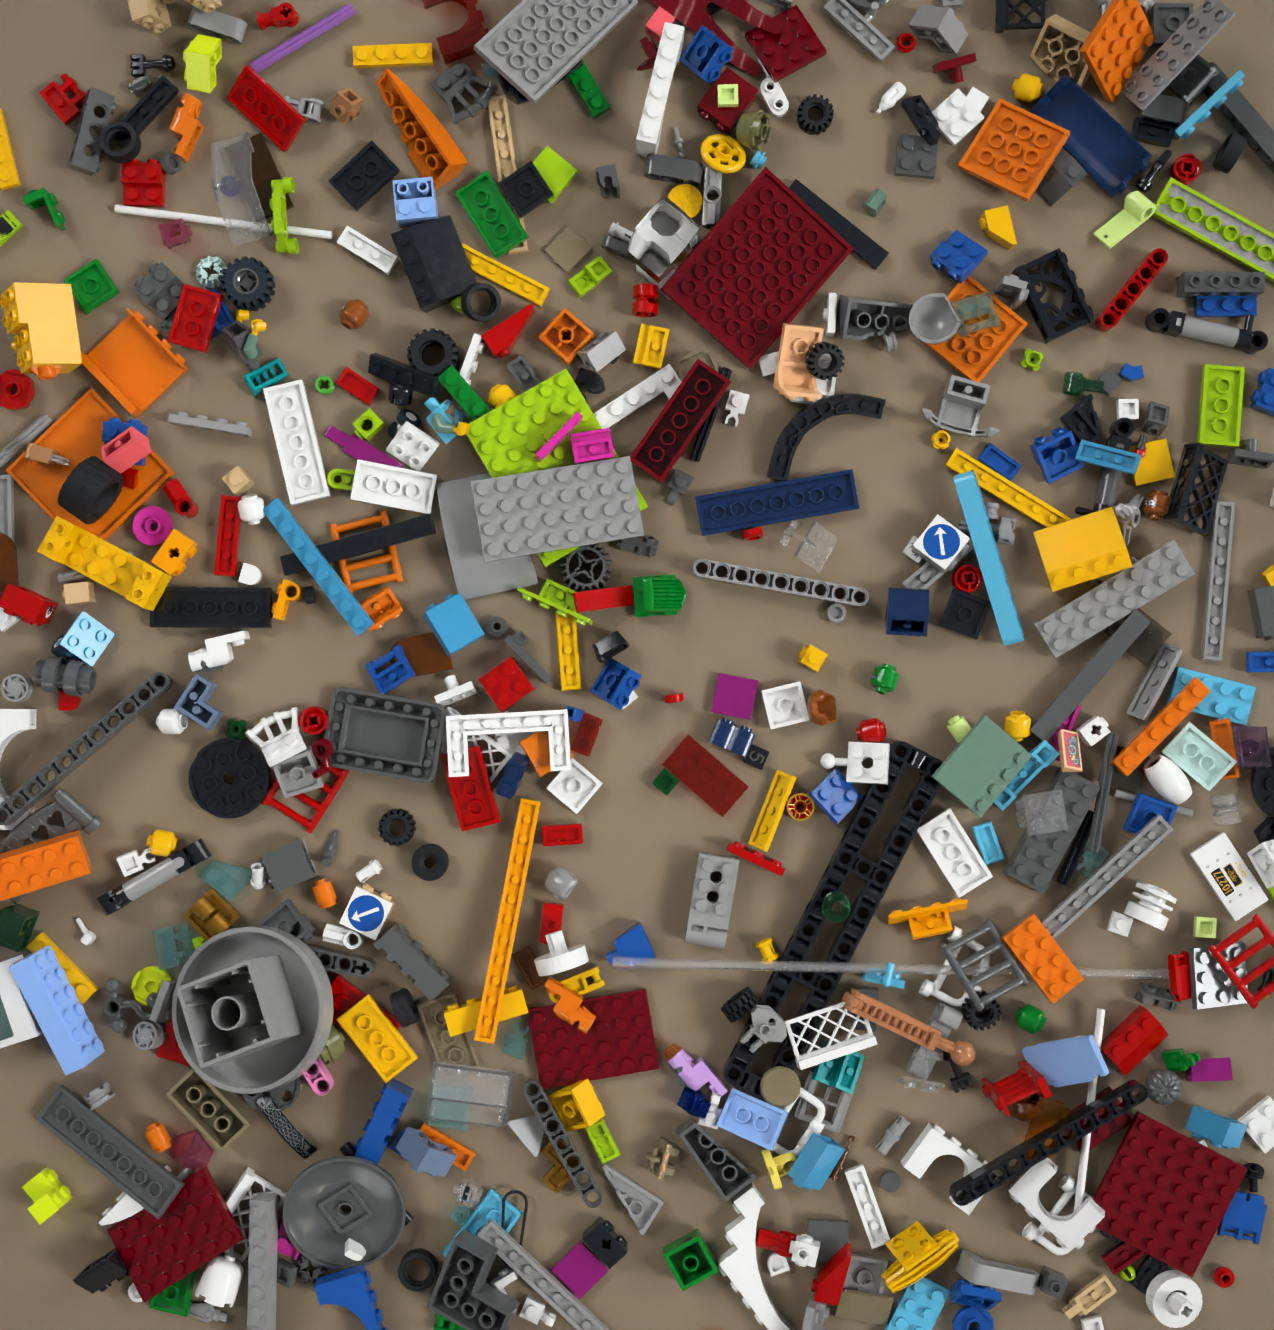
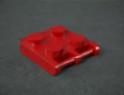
[1168,951,1192,1001]

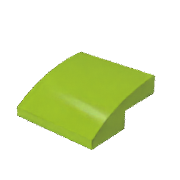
[533,146,578,204]

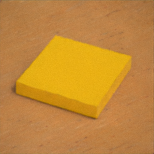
[1129,439,1175,487]

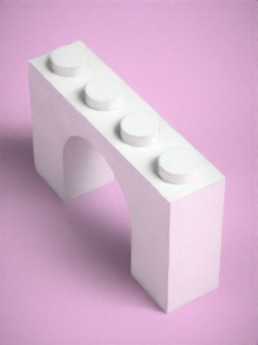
[900,1123,997,1215]
[1008,1158,1105,1251]

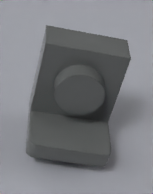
[1141,401,1170,436]

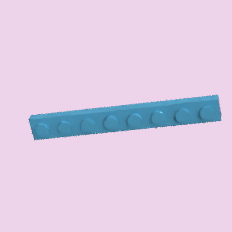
[263,498,375,636]

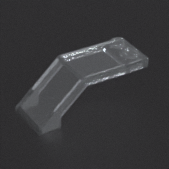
[210,132,271,247]

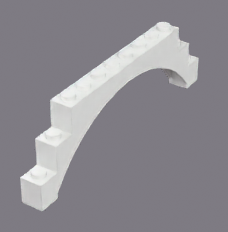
[718,1182,795,1330]

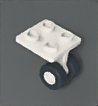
[386,409,439,471]

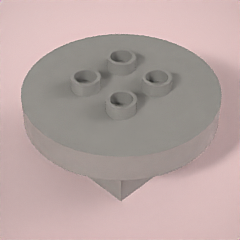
[172,926,333,1094]

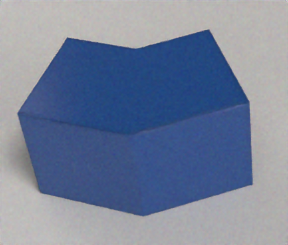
[1118,363,1144,382]
[566,706,584,722]

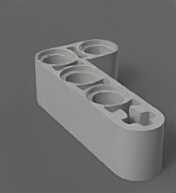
[906,1001,963,1081]
[956,1250,1040,1295]

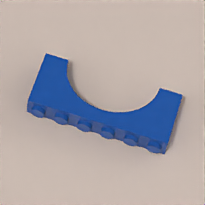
[314,1264,388,1330]

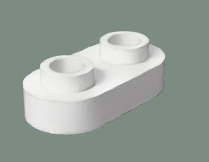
[760,78,789,118]

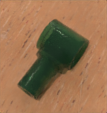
[1062,372,1104,396]

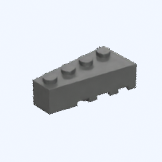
[675,1119,758,1202]

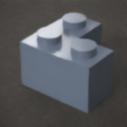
[174,674,224,729]
[396,1127,457,1177]

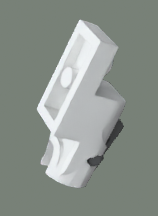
[188,631,250,673]

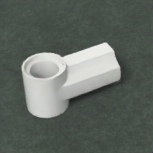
[323,923,365,949]

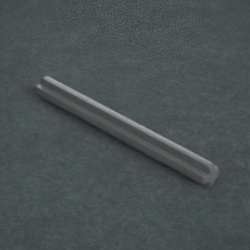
[1087,734,1119,853]

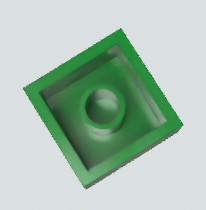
[663,1229,718,1291]

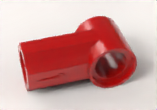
[162,478,198,518]
[755,1227,797,1258]

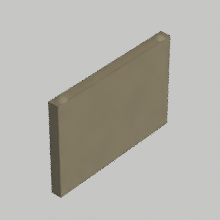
[834,1289,894,1326]

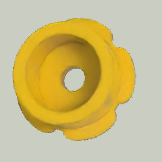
[931,430,951,450]

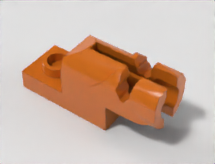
[169,93,204,163]
[544,976,596,1034]

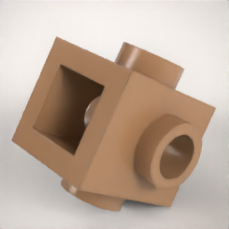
[329,87,364,124]

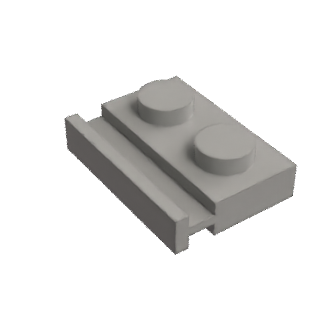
[149,980,177,1023]

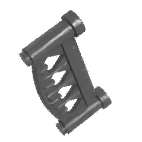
[0,788,103,904]

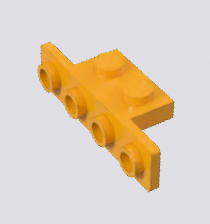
[887,898,968,940]

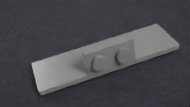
[1121,0,1235,111]

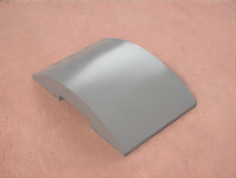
[436,473,538,600]

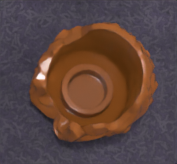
[807,689,837,726]

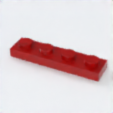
[214,495,242,577]

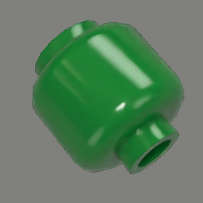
[870,664,899,695]
[1014,1004,1047,1034]

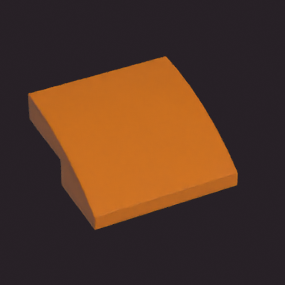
[519,731,574,777]

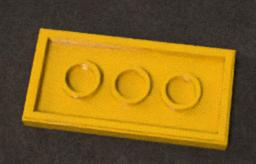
[336,994,418,1083]

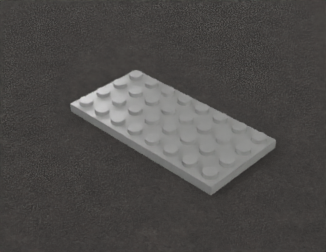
[473,0,638,105]
[470,456,644,563]

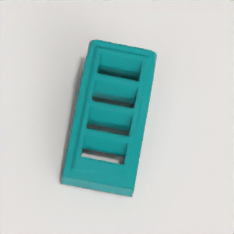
[244,358,289,397]

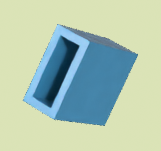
[423,593,484,657]
[787,1132,846,1190]

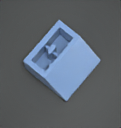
[392,177,438,227]

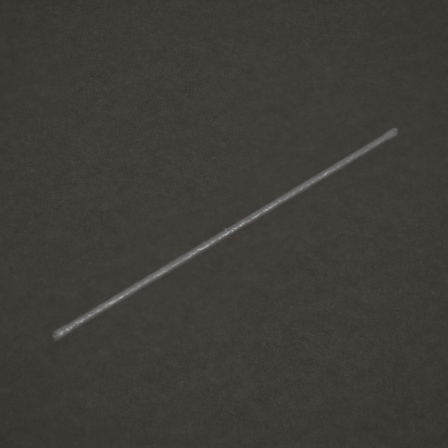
[612,956,1170,981]

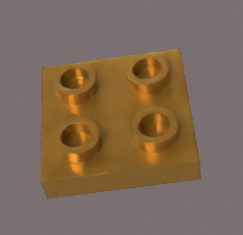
[183,888,241,941]

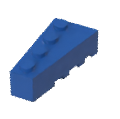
[354,1078,414,1164]

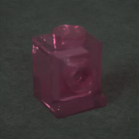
[159,219,193,249]

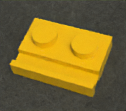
[633,323,670,369]

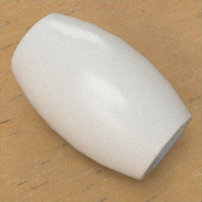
[1144,754,1193,805]

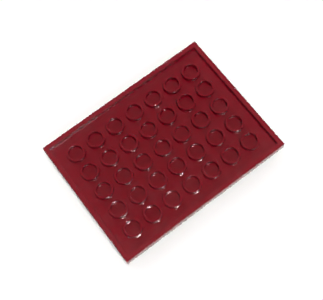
[660,167,854,370]

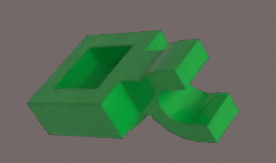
[1161,1048,1201,1072]

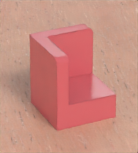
[645,6,675,44]

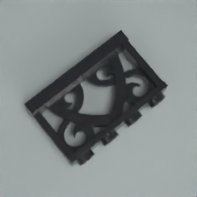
[1012,248,1094,344]

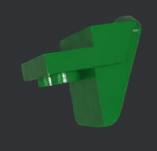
[633,575,687,617]

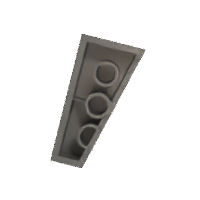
[373,923,451,1001]

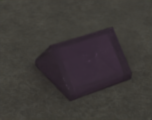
[1233,726,1272,770]

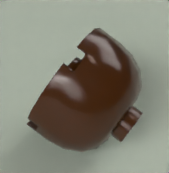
[1007,1093,1044,1121]

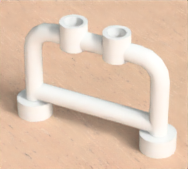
[919,926,990,1007]
[773,1088,825,1157]
[1022,1174,1096,1256]

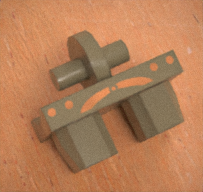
[644,1137,680,1180]

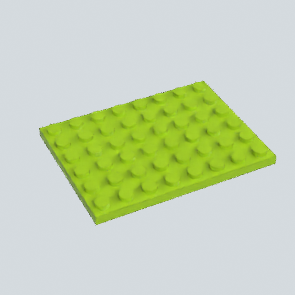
[466,369,648,567]

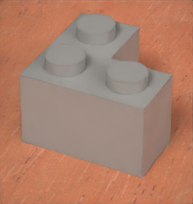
[909,5,968,54]

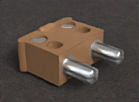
[24,442,71,467]

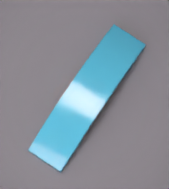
[994,740,1060,811]

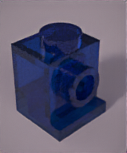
[677,1086,711,1118]

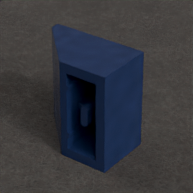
[885,588,929,637]

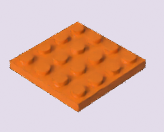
[1079,0,1154,103]
[958,98,1070,202]
[915,276,1028,382]

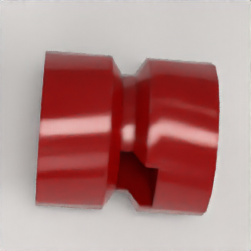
[632,283,658,317]

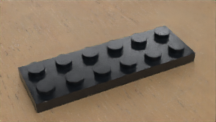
[150,587,272,628]

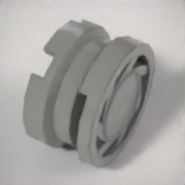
[1,674,34,702]
[132,1021,166,1050]
[83,1081,116,1111]

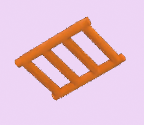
[329,511,404,594]

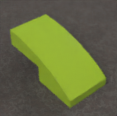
[568,256,612,298]

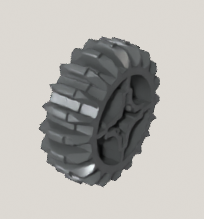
[559,544,613,592]

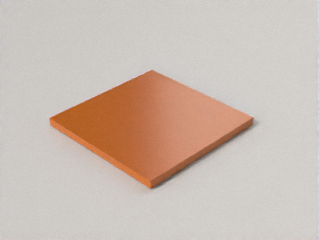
[5,387,176,541]

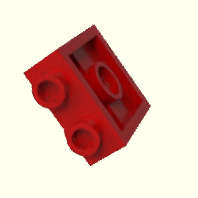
[121,159,166,208]

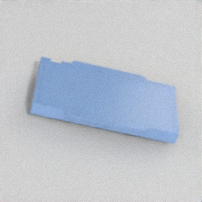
[1022,1035,1109,1087]

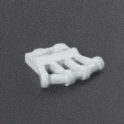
[245,707,307,767]

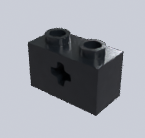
[582,1217,628,1269]

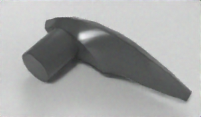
[322,830,339,867]

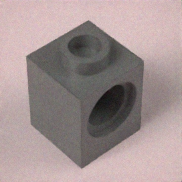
[1037,1265,1069,1300]

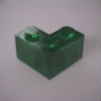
[0,904,40,952]

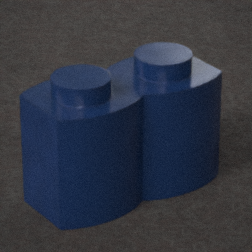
[708,717,755,757]
[496,752,529,800]

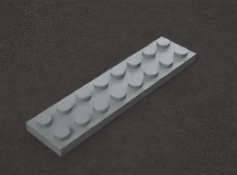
[1034,540,1195,658]

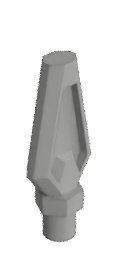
[189,1303,229,1323]

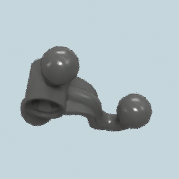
[103,978,158,1033]

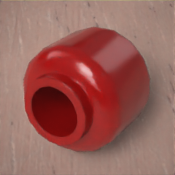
[856,718,887,743]

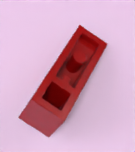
[481,303,535,359]
[811,1243,852,1306]

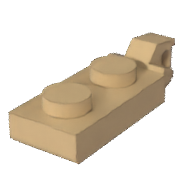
[1062,1273,1117,1320]

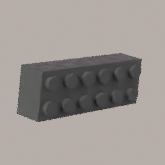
[1003,767,1101,894]

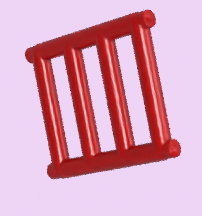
[262,758,349,834]
[1208,913,1274,1009]

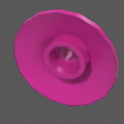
[132,506,173,546]

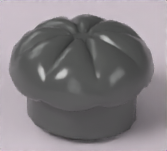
[1145,1069,1182,1105]

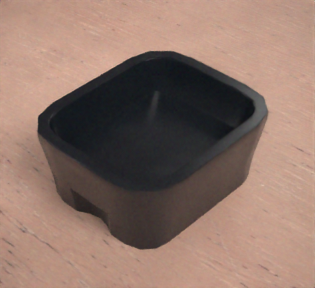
[592,631,629,663]

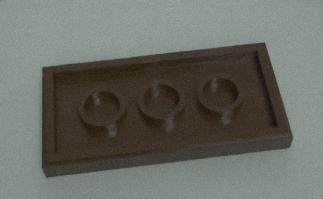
[225,133,294,222]

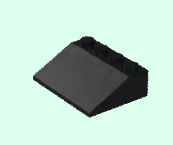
[391,215,477,313]

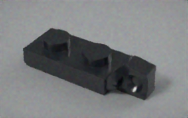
[901,95,940,146]

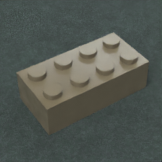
[165,1068,256,1153]

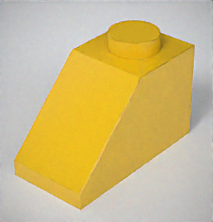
[979,205,1017,250]

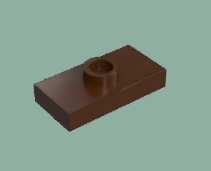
[511,945,548,990]

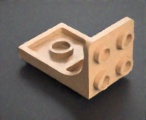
[773,323,824,401]

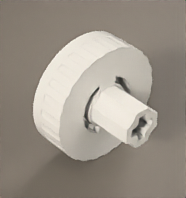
[534,930,589,976]
[1146,1270,1203,1328]

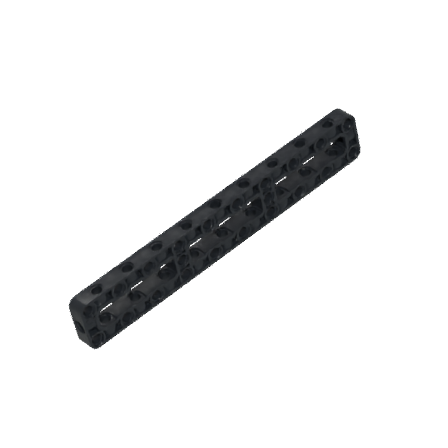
[723,741,943,1103]

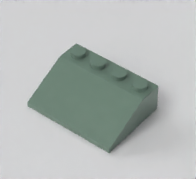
[932,714,1032,818]

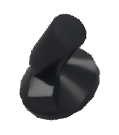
[1244,1163,1264,1192]

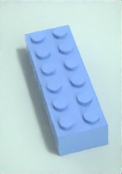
[9,945,105,1076]

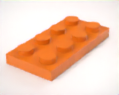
[1001,914,1084,1004]

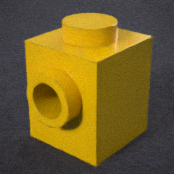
[798,644,828,672]

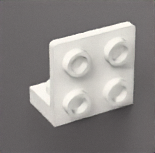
[1247,839,1274,889]

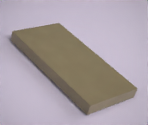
[416,991,482,1081]

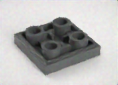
[807,1218,849,1262]

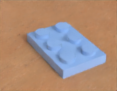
[716,1088,788,1151]

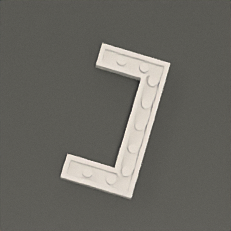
[594,364,681,429]
[446,709,571,777]

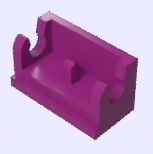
[1186,1058,1233,1082]

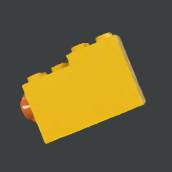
[0,282,82,380]

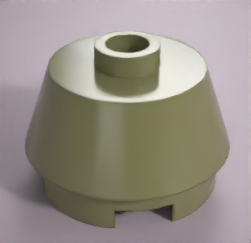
[736,110,772,151]
[320,1024,346,1065]

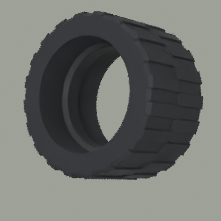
[58,456,124,524]

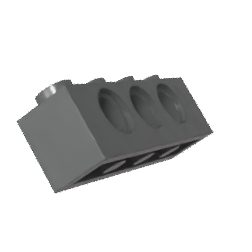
[67,87,116,176]
[1177,272,1265,298]

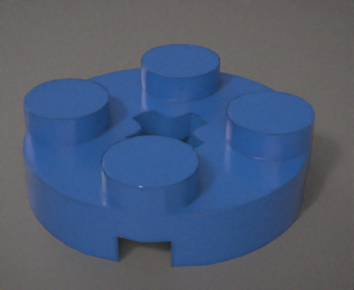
[952,1305,994,1330]

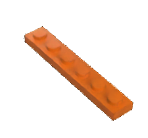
[1111,677,1211,776]

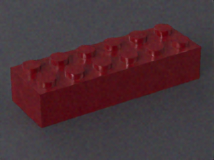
[630,359,731,482]

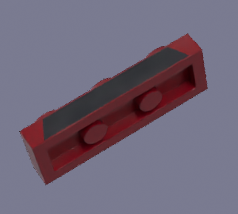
[1101,1241,1146,1275]

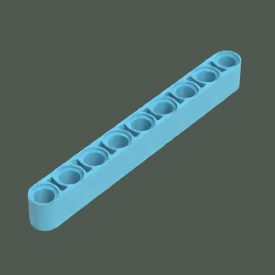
[953,470,1025,646]

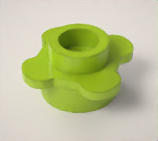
[1021,349,1044,371]

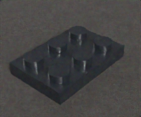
[328,140,400,212]

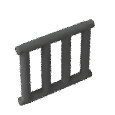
[939,919,1029,1011]

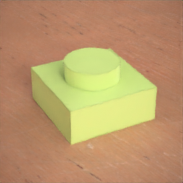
[717,84,738,107]
[1193,916,1217,938]

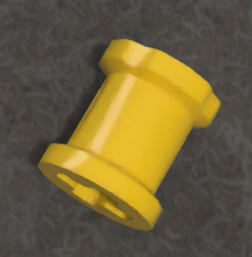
[755,937,779,964]

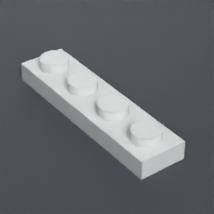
[844,1163,890,1249]

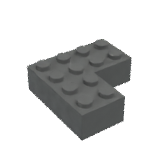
[427,1229,520,1330]

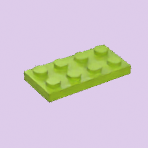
[1197,364,1245,448]

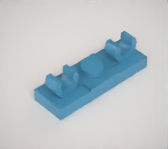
[1075,440,1142,476]

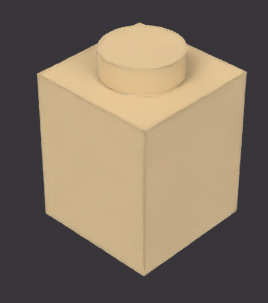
[222,466,255,497]
[62,581,96,605]

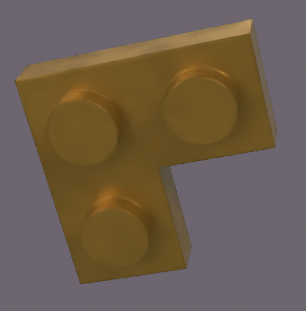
[541,1138,578,1194]

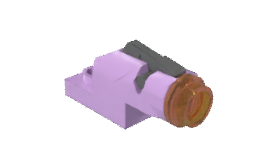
[663,1043,728,1097]

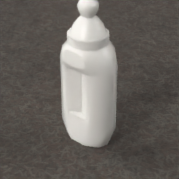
[876,82,906,114]

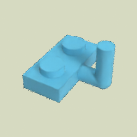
[862,962,905,989]

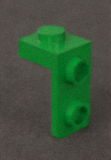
[22,188,66,231]

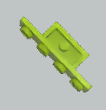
[517,579,593,626]

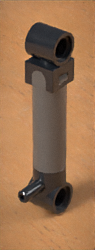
[1075,417,1134,516]

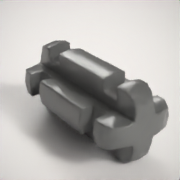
[128,74,152,94]

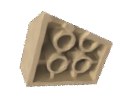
[1030,14,1091,88]

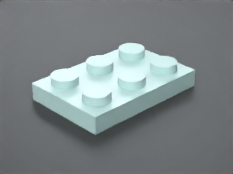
[1161,721,1237,791]

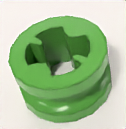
[315,375,335,395]

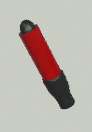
[1134,435,1147,458]

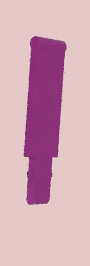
[324,425,404,468]

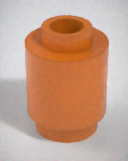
[311,878,337,909]
[144,1121,172,1154]

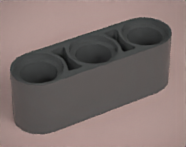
[644,154,704,186]

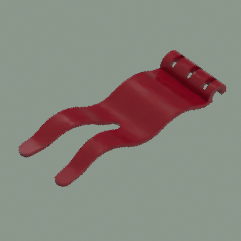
[648,0,782,76]

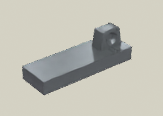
[504,630,552,684]

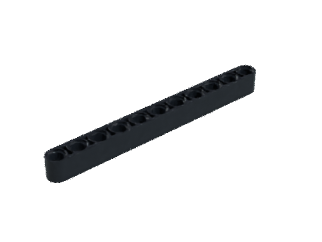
[949,1080,1148,1206]

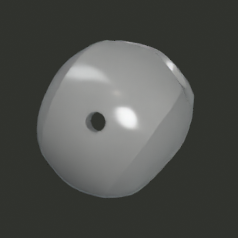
[545,867,578,900]

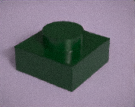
[652,767,680,796]

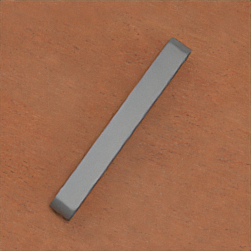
[692,559,869,607]

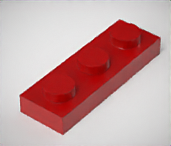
[726,841,785,876]

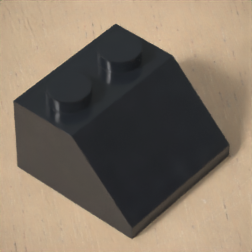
[73,1248,129,1294]

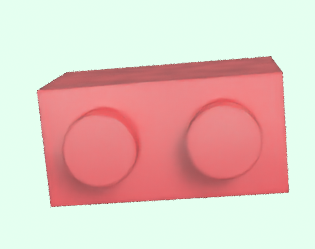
[101,426,152,474]

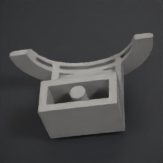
[922,375,1000,437]

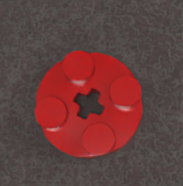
[0,369,35,410]

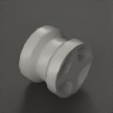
[984,502,999,521]

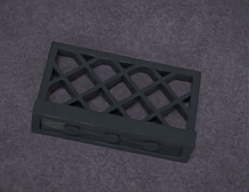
[995,0,1045,33]
[1163,443,1228,536]

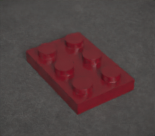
[1059,1087,1132,1152]

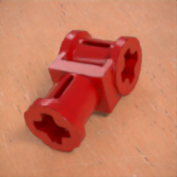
[256,3,299,31]

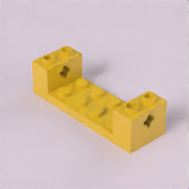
[37,516,172,611]

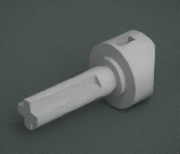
[959,517,1017,545]

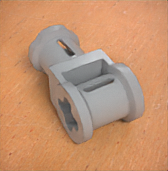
[284,96,325,124]

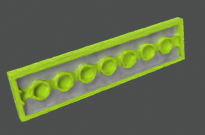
[1152,177,1274,283]

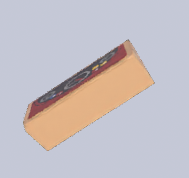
[1057,730,1083,772]

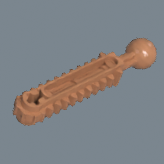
[842,988,976,1066]

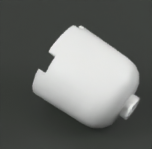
[194,1253,244,1307]

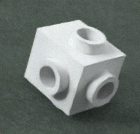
[789,1234,821,1267]

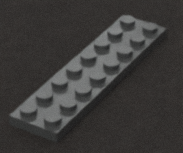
[36,1085,185,1219]

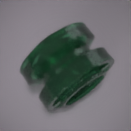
[822,891,851,923]

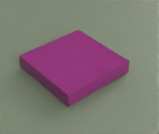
[711,673,758,720]
[552,1240,609,1299]

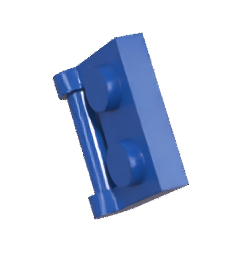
[366,644,416,694]

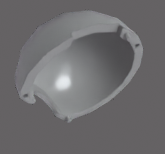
[909,293,961,345]

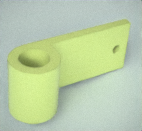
[1093,191,1156,249]

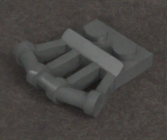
[430,58,498,125]

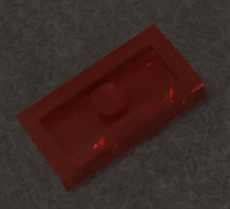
[571,712,603,757]

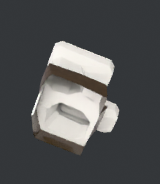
[628,197,701,300]

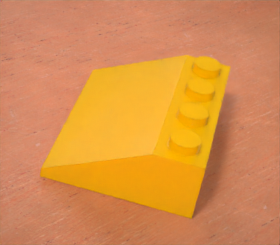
[1033,506,1132,592]

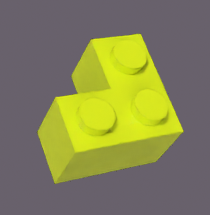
[183,34,222,93]
[22,1166,73,1225]

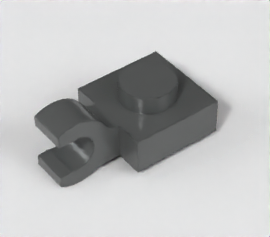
[666,469,694,506]

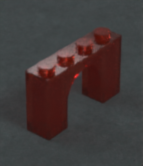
[422,0,488,64]

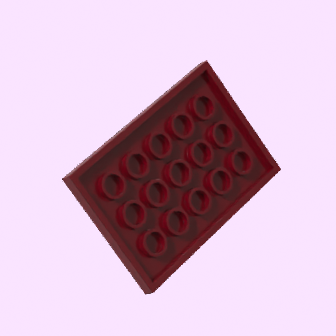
[528,988,659,1089]
[107,1166,245,1302]

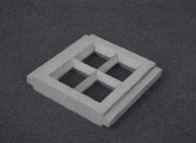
[793,1070,855,1133]

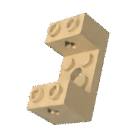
[127,0,222,33]

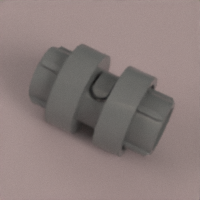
[32,656,97,697]

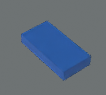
[977,443,1022,481]

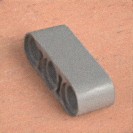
[187,6,248,44]

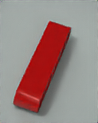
[1095,248,1168,332]

